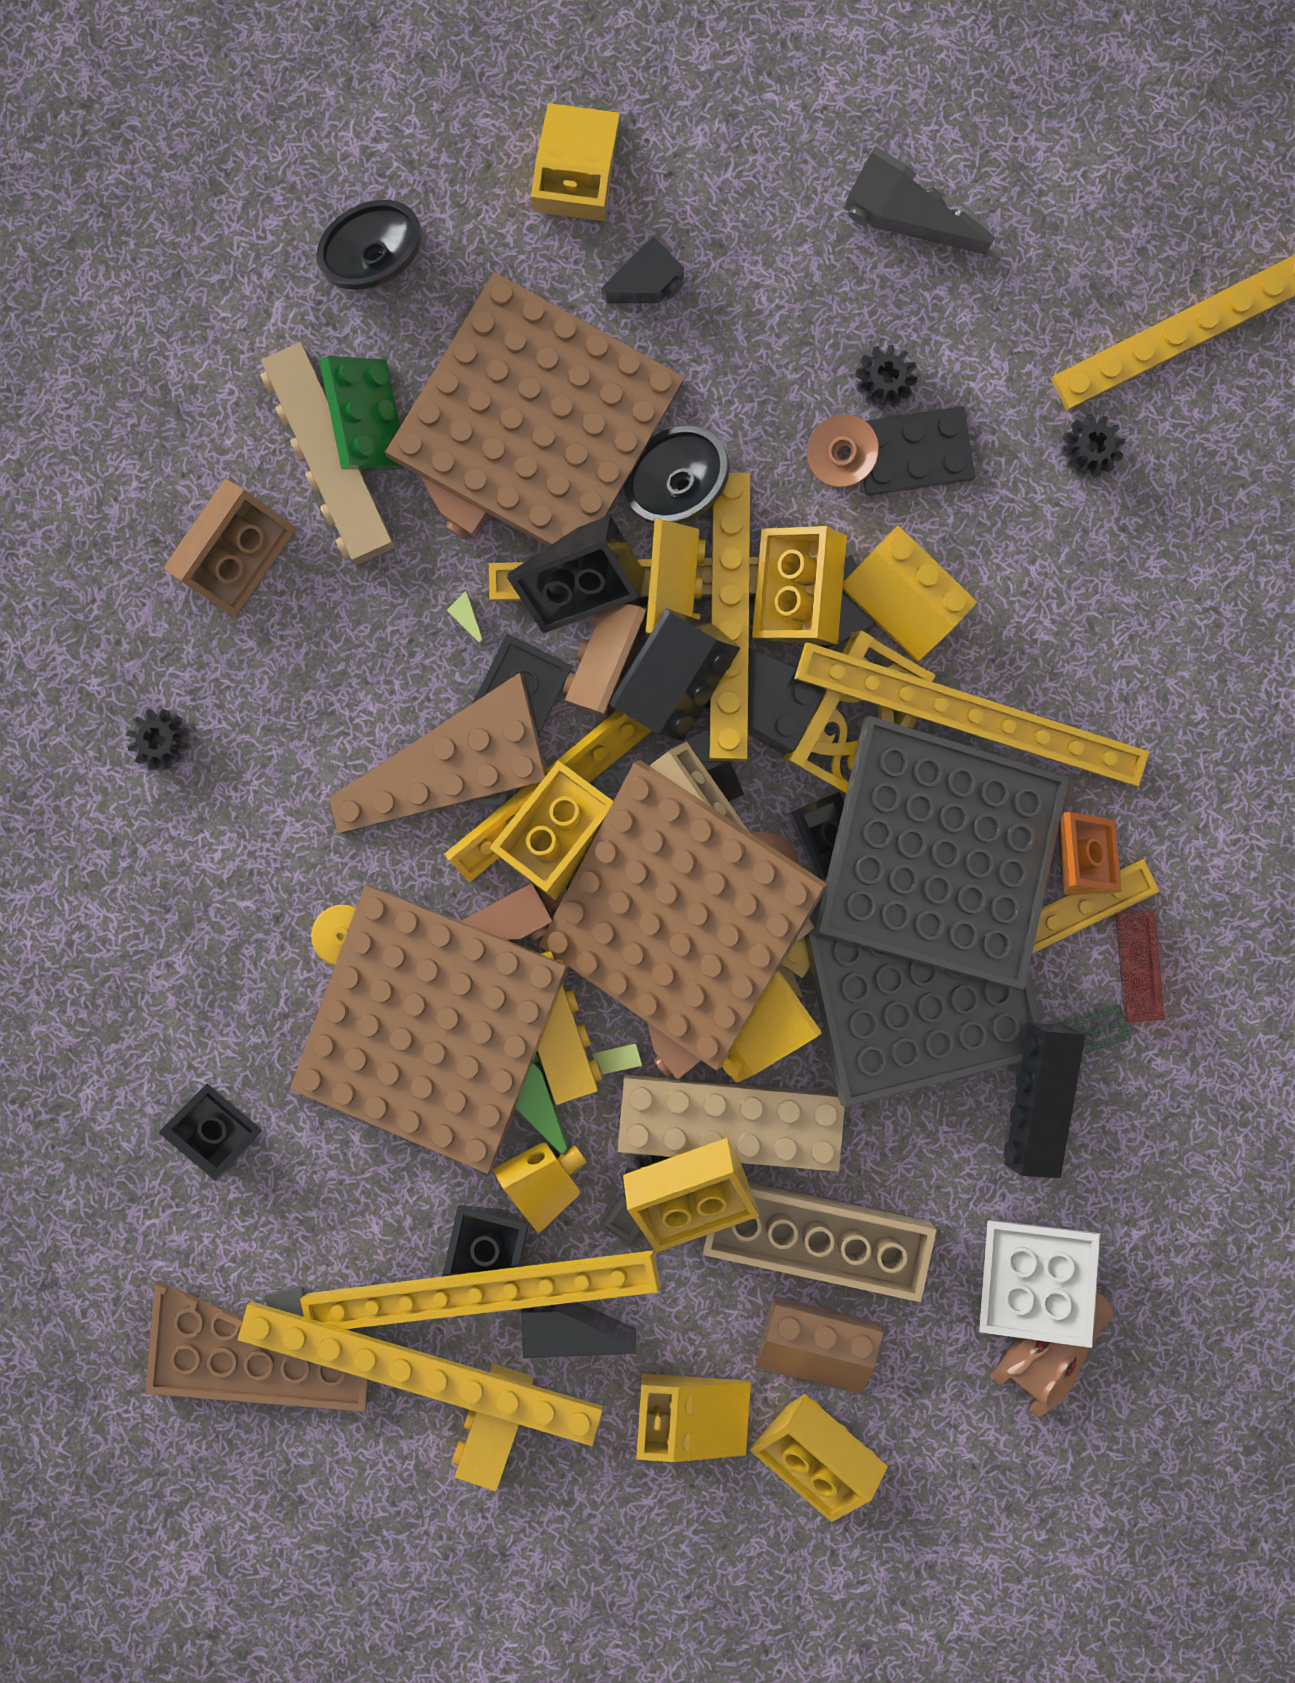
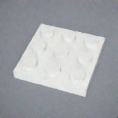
[979,1220,1101,1348]

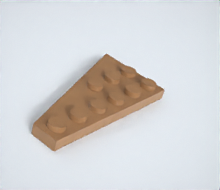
[329,673,547,833]
[145,1281,369,1412]

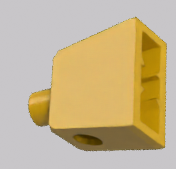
[493,1142,588,1233]

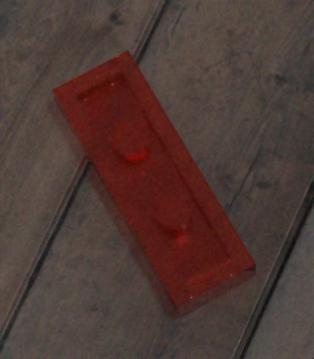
[1115,910,1165,1023]

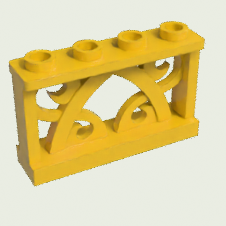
[782,630,935,795]

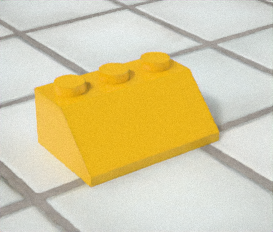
[646,519,706,641]
[842,525,977,662]
[752,526,847,645]
[623,1138,760,1253]
[749,1394,888,1522]

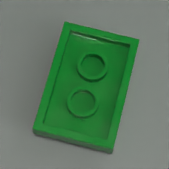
[320,356,404,470]

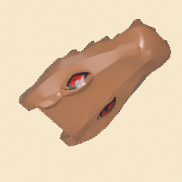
[990,1291,1114,1418]

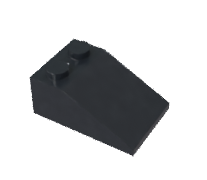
[507,515,645,633]
[703,647,826,754]
[521,1302,636,1358]

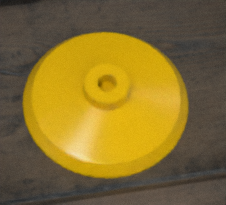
[311,905,356,966]

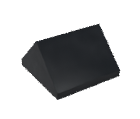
[787,791,844,880]
[159,1084,262,1181]
[442,1205,529,1277]

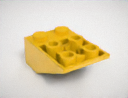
[531,103,620,222]
[636,1373,751,1462]

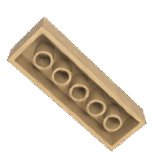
[617,1074,845,1172]
[701,1182,937,1302]

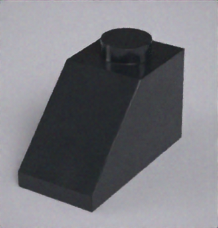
[601,237,684,303]

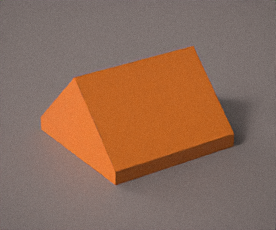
[1058,812,1122,895]

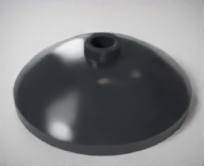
[316,200,422,290]
[624,426,730,524]

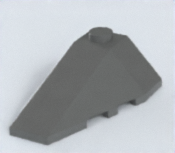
[844,146,995,254]

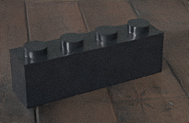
[1004,1023,1086,1178]

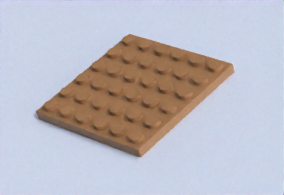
[385,272,685,547]
[538,760,828,1071]
[290,885,569,1174]

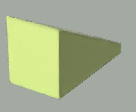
[447,591,484,644]
[592,1041,642,1074]

